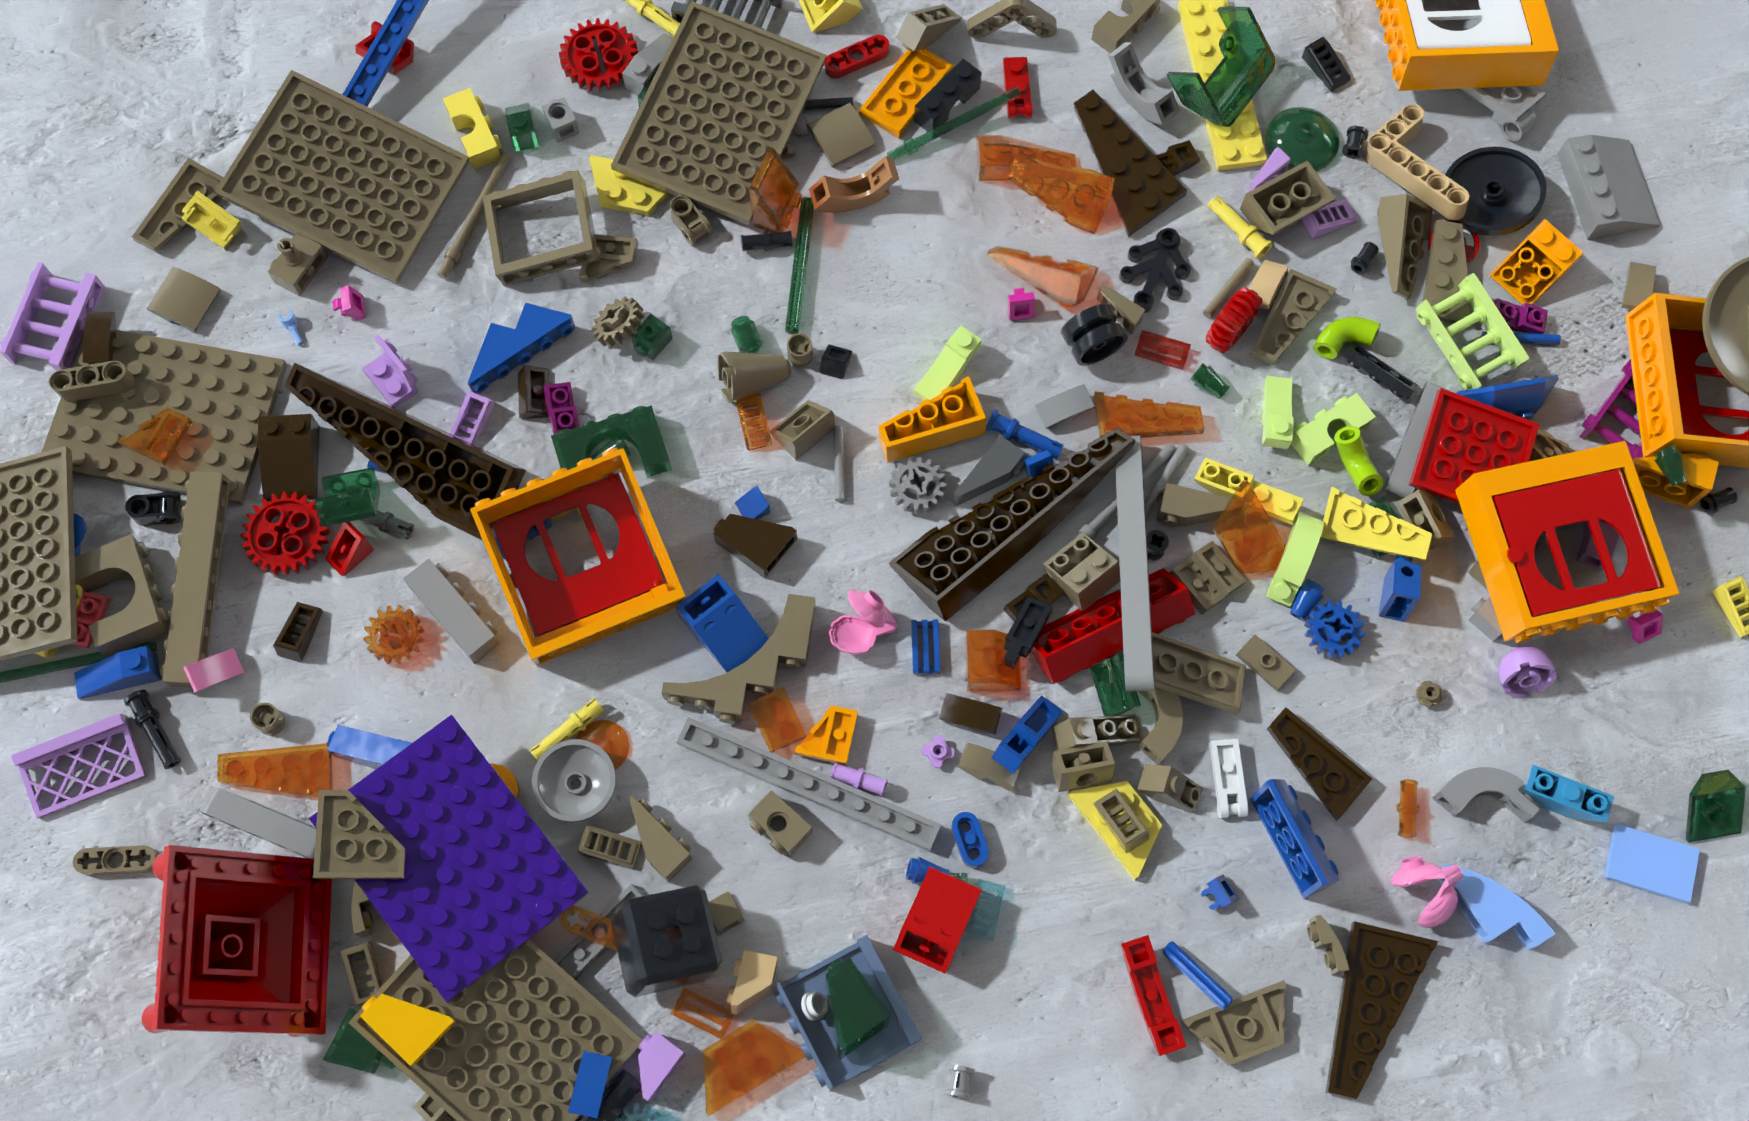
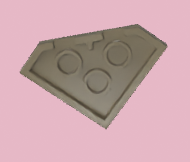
[313,790,406,879]

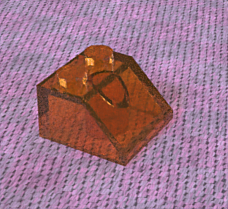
[965,630,1021,691]

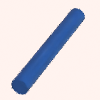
[1481,332,1561,345]

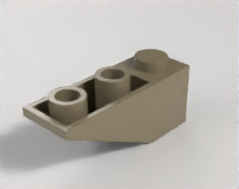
[1052,714,1142,750]
[629,796,692,882]

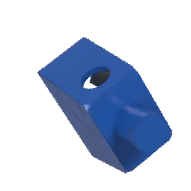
[1379,555,1422,622]

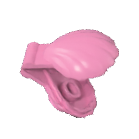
[829,590,898,655]
[1390,856,1463,928]

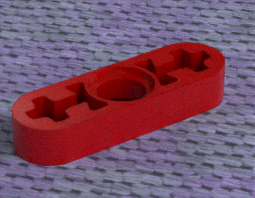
[824,35,889,79]

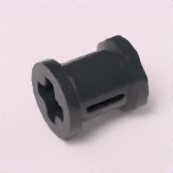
[1342,126,1369,159]
[1147,530,1169,561]

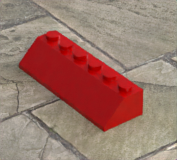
[1031,568,1195,684]

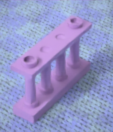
[0,262,105,371]

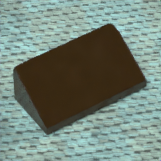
[518,365,549,419]

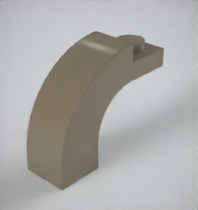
[1138,687,1183,765]

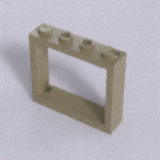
[482,170,600,286]

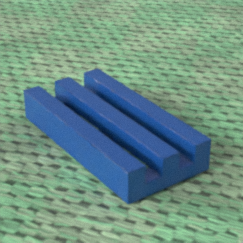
[911,619,940,674]

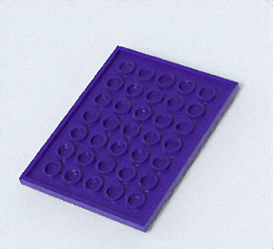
[308,714,588,1003]

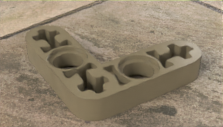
[967,0,1057,38]

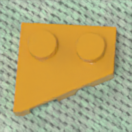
[795,705,858,765]

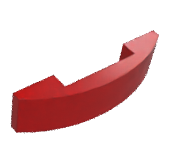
[1121,935,1187,1056]

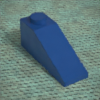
[74,646,161,699]

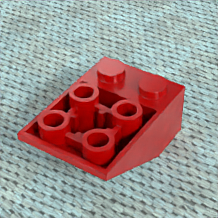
[893,866,982,974]

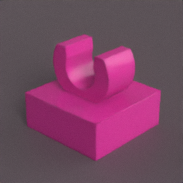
[332,285,366,320]
[1008,288,1035,321]
[1628,610,1663,644]

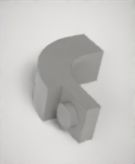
[1108,42,1180,125]
[1432,767,1540,822]

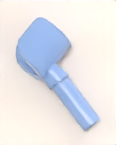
[278,309,303,345]

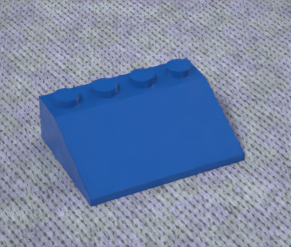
[1250,779,1339,899]

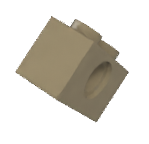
[1397,490,1456,549]
[1051,741,1115,792]
[748,790,813,857]

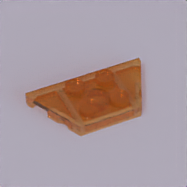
[1212,480,1286,574]
[703,1020,805,1116]

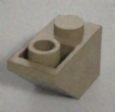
[1137,764,1202,813]

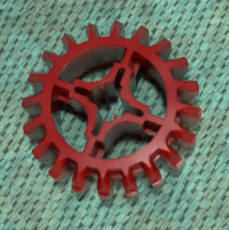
[1206,287,1263,353]

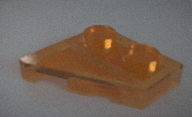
[118,407,193,465]

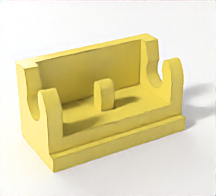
[182,191,242,250]

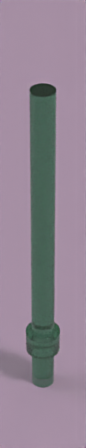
[886,86,1021,160]
[0,641,157,683]

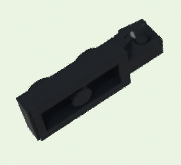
[1004,596,1053,669]

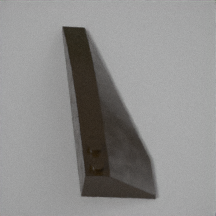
[284,363,526,540]
[889,428,1135,622]

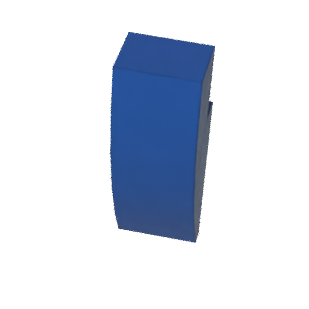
[991,695,1063,774]

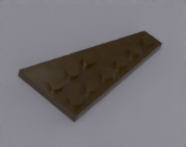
[1074,89,1187,237]

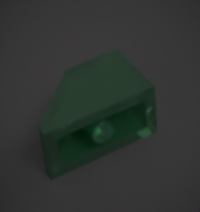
[505,103,539,152]

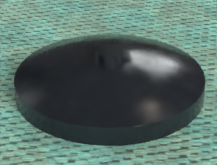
[1445,146,1546,236]

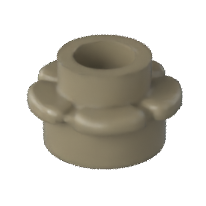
[1416,681,1442,707]

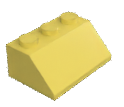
[799,0,862,33]

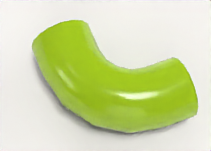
[1313,316,1381,359]
[1334,426,1383,496]

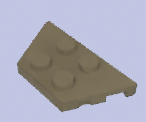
[1181,980,1286,1066]

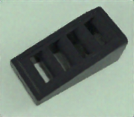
[1302,36,1351,92]

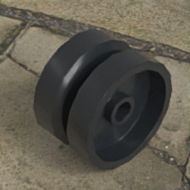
[1061,304,1128,366]

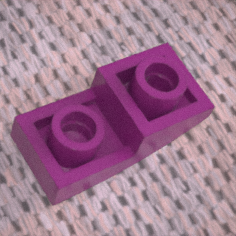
[1493,298,1548,334]
[543,382,580,435]

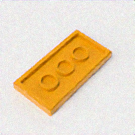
[859,49,954,139]

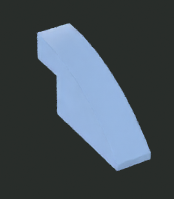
[1439,864,1556,950]

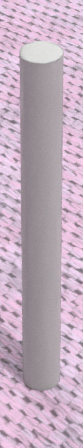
[1145,444,1189,518]

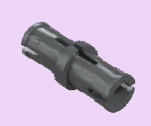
[358,504,414,540]

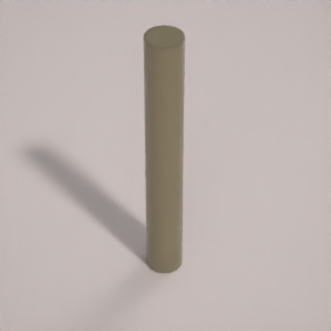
[1203,258,1254,318]

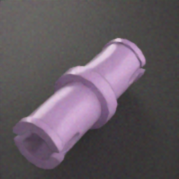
[830,762,888,796]

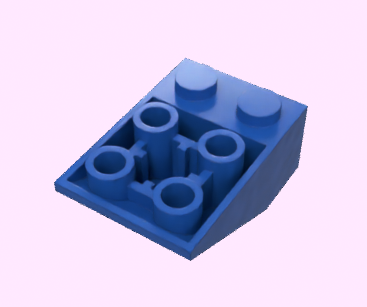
[676,574,769,673]

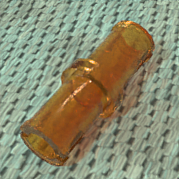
[1396,779,1420,838]

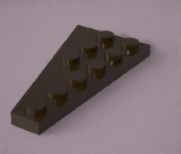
[1325,921,1439,1100]

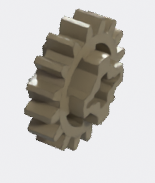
[592,296,645,348]

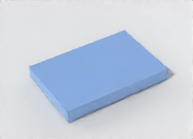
[1604,824,1700,904]

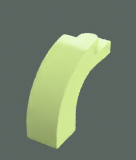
[1265,512,1324,607]

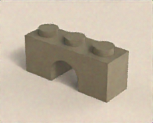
[1091,0,1160,53]

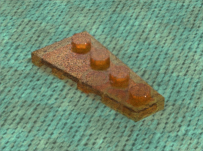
[1094,391,1205,438]
[217,743,332,797]

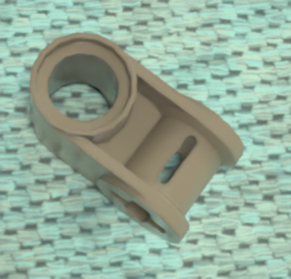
[670,195,713,246]

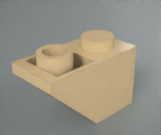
[727,950,778,1015]

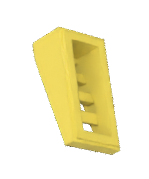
[1712,576,1749,638]

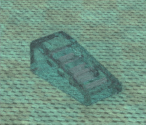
[965,879,1005,941]

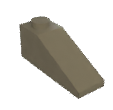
[896,4,962,51]
[1157,483,1244,527]

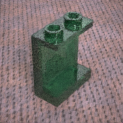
[315,468,380,527]

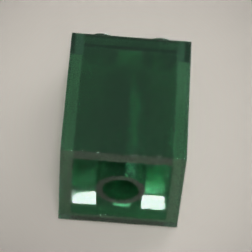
[825,957,890,1059]

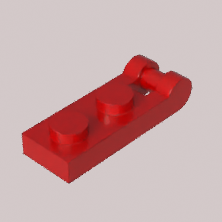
[1003,57,1033,119]

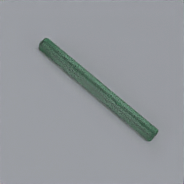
[785,197,814,334]

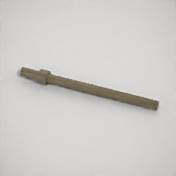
[437,152,512,279]

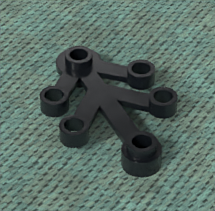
[1119,228,1191,313]

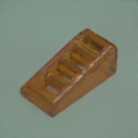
[736,394,772,450]

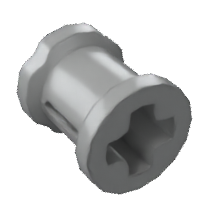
[945,1065,974,1099]

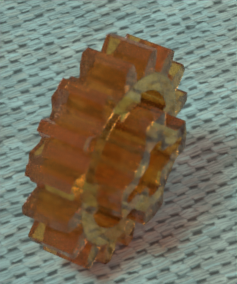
[363,605,425,664]

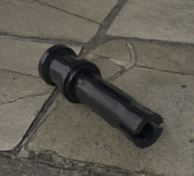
[124,689,181,769]

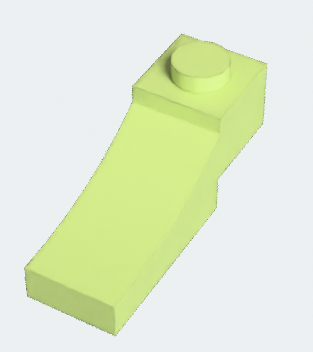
[913,325,982,401]
[1262,375,1294,449]

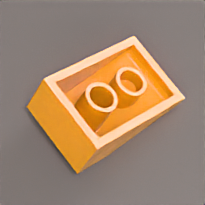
[1632,453,1719,509]

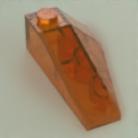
[976,135,1077,181]
[1008,156,1115,234]
[987,246,1099,308]

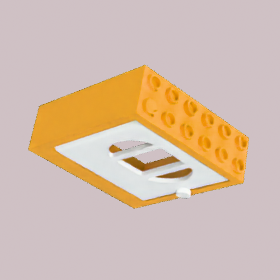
[1375,0,1559,91]

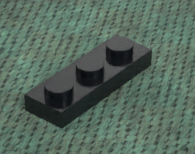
[1343,343,1418,399]

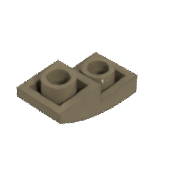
[1622,262,1656,310]
[958,743,1022,791]
[351,881,374,938]
[1307,915,1349,975]

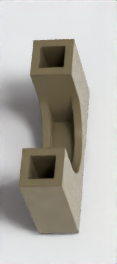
[75,534,169,658]

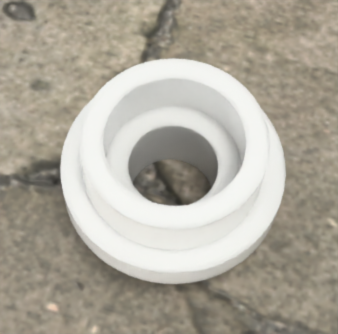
[801,991,828,1021]

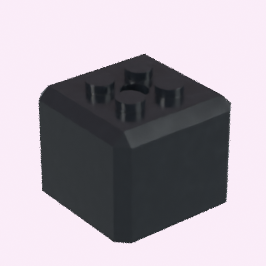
[611,885,722,997]

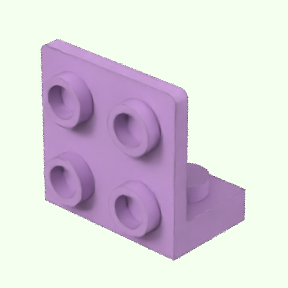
[362,334,419,408]

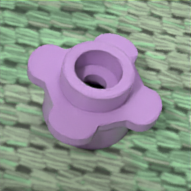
[922,735,955,768]

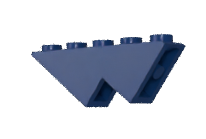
[468,302,575,393]

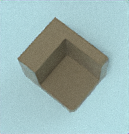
[708,892,745,935]

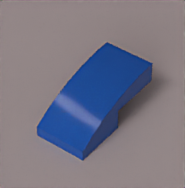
[568,1051,612,1119]

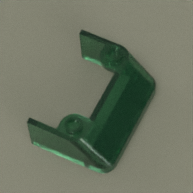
[1166,7,1275,127]

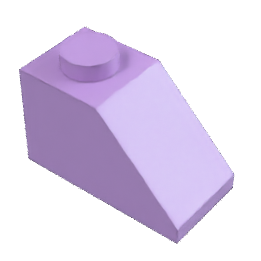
[638,1031,686,1103]

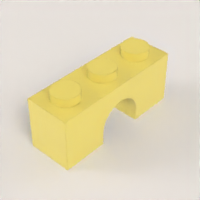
[443,88,503,170]

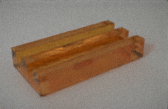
[670,987,735,1040]

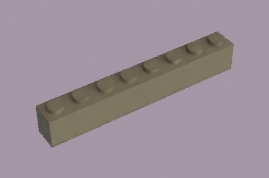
[161,471,231,687]

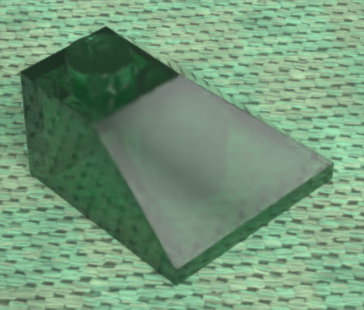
[1685,770,1746,843]

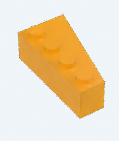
[878,376,986,463]

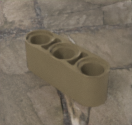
[49,361,135,402]

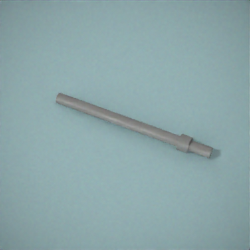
[1075,443,1177,539]

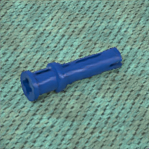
[986,409,1064,460]

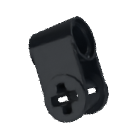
[125,491,181,526]

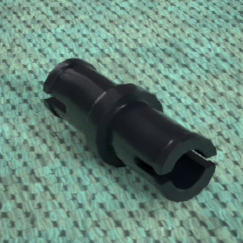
[741,231,793,252]

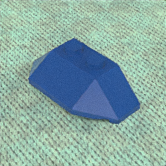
[1456,375,1559,420]

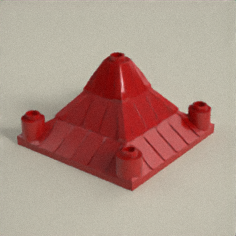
[141,845,332,1037]

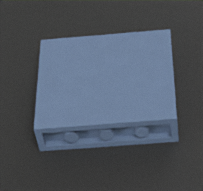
[774,935,922,1091]

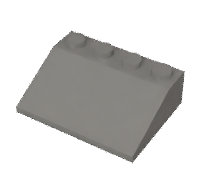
[1557,135,1660,239]

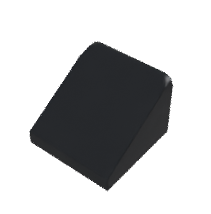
[819,344,852,379]

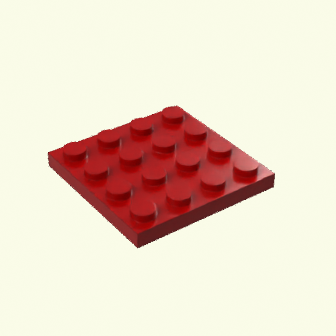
[1409,388,1539,518]

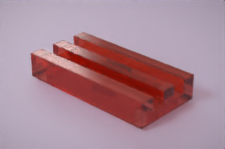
[1134,330,1191,370]

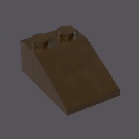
[257,414,320,501]

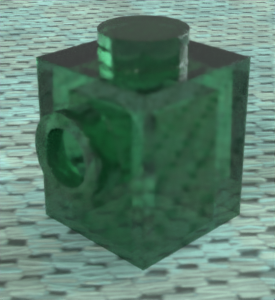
[631,313,673,360]

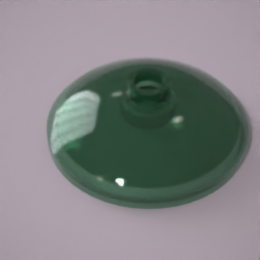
[1265,107,1339,172]

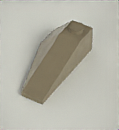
[1377,194,1433,299]

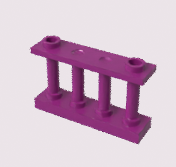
[1579,358,1695,460]

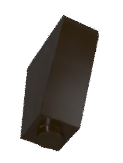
[713,514,797,578]

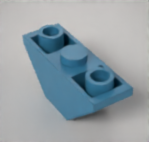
[1524,765,1614,823]

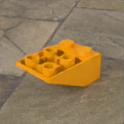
[1489,219,1583,305]

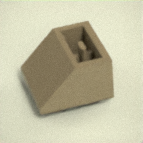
[1043,532,1120,612]

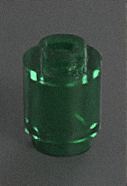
[731,316,763,353]

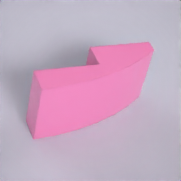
[183,648,245,693]

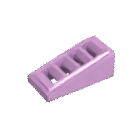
[1249,147,1291,192]
[1301,200,1358,239]
[450,390,496,445]

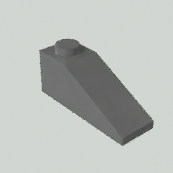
[953,435,1025,506]

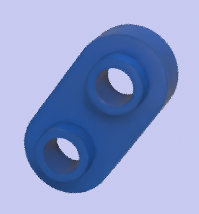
[951,812,989,868]

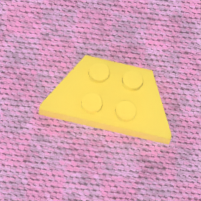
[589,155,669,216]
[1067,781,1162,880]

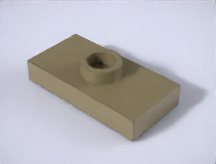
[1236,634,1296,691]

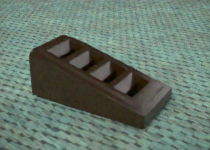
[273,602,323,662]

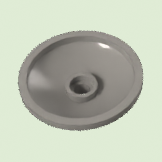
[532,739,616,823]

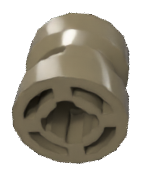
[787,333,813,367]
[250,702,285,736]

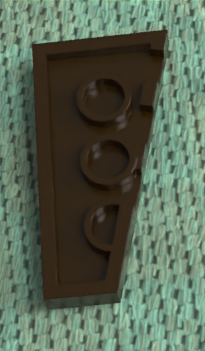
[1267,707,1372,821]

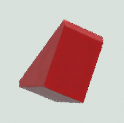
[325,520,374,576]

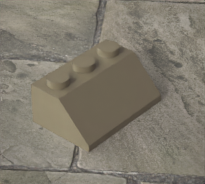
[1240,161,1336,235]

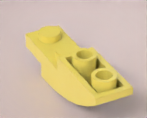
[1194,458,1303,525]

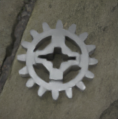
[889,457,946,514]

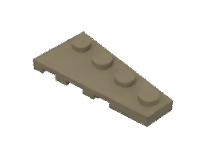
[132,158,224,252]
[1423,220,1472,323]
[1250,269,1337,365]

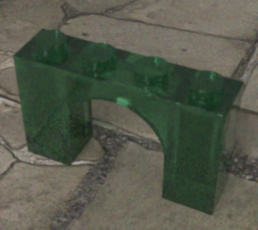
[551,405,672,491]

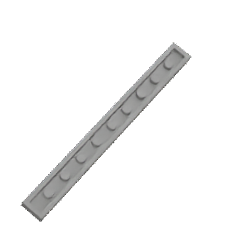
[677,717,941,852]

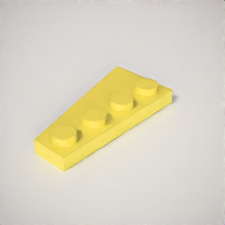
[1320,487,1433,561]

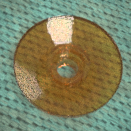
[576,720,629,770]

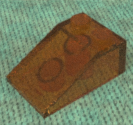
[749,147,802,233]

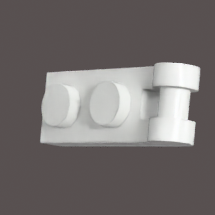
[1209,739,1248,818]

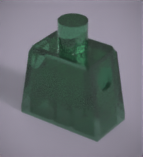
[323,1008,396,1074]

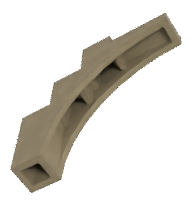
[661,594,816,724]

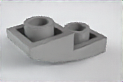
[1035,384,1096,429]

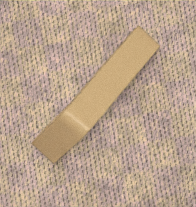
[1366,104,1469,220]

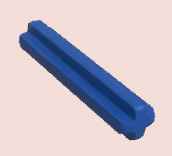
[1163,941,1233,1010]

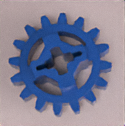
[1304,600,1365,659]

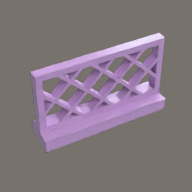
[11,713,147,818]

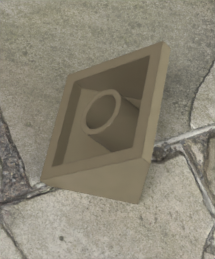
[769,400,835,460]

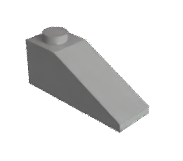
[622,33,673,99]

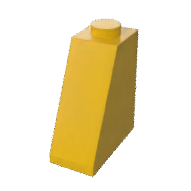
[360,994,456,1067]

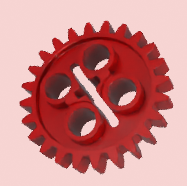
[559,18,638,92]
[240,492,330,576]

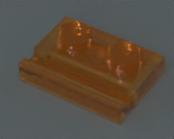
[748,687,806,753]

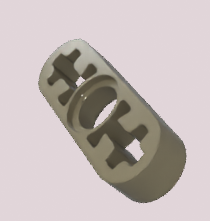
[73,845,159,876]

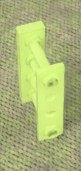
[1415,273,1530,390]

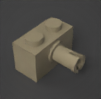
[268,233,328,296]

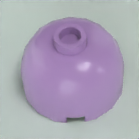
[1498,646,1557,697]

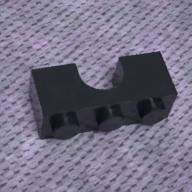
[914,58,982,135]

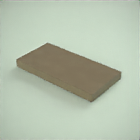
[1152,632,1246,715]

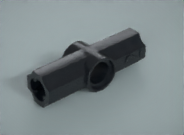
[580,1069,642,1121]

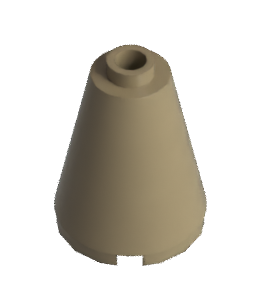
[717,351,791,403]

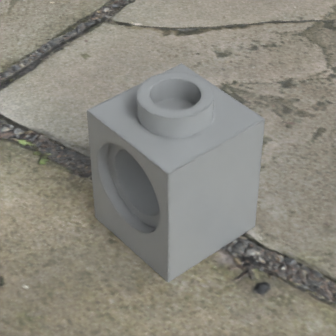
[542,97,579,142]

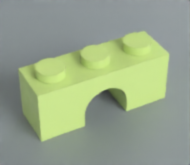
[1291,393,1376,466]

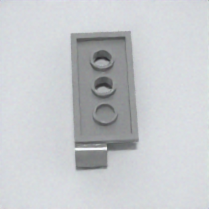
[1462,86,1547,141]

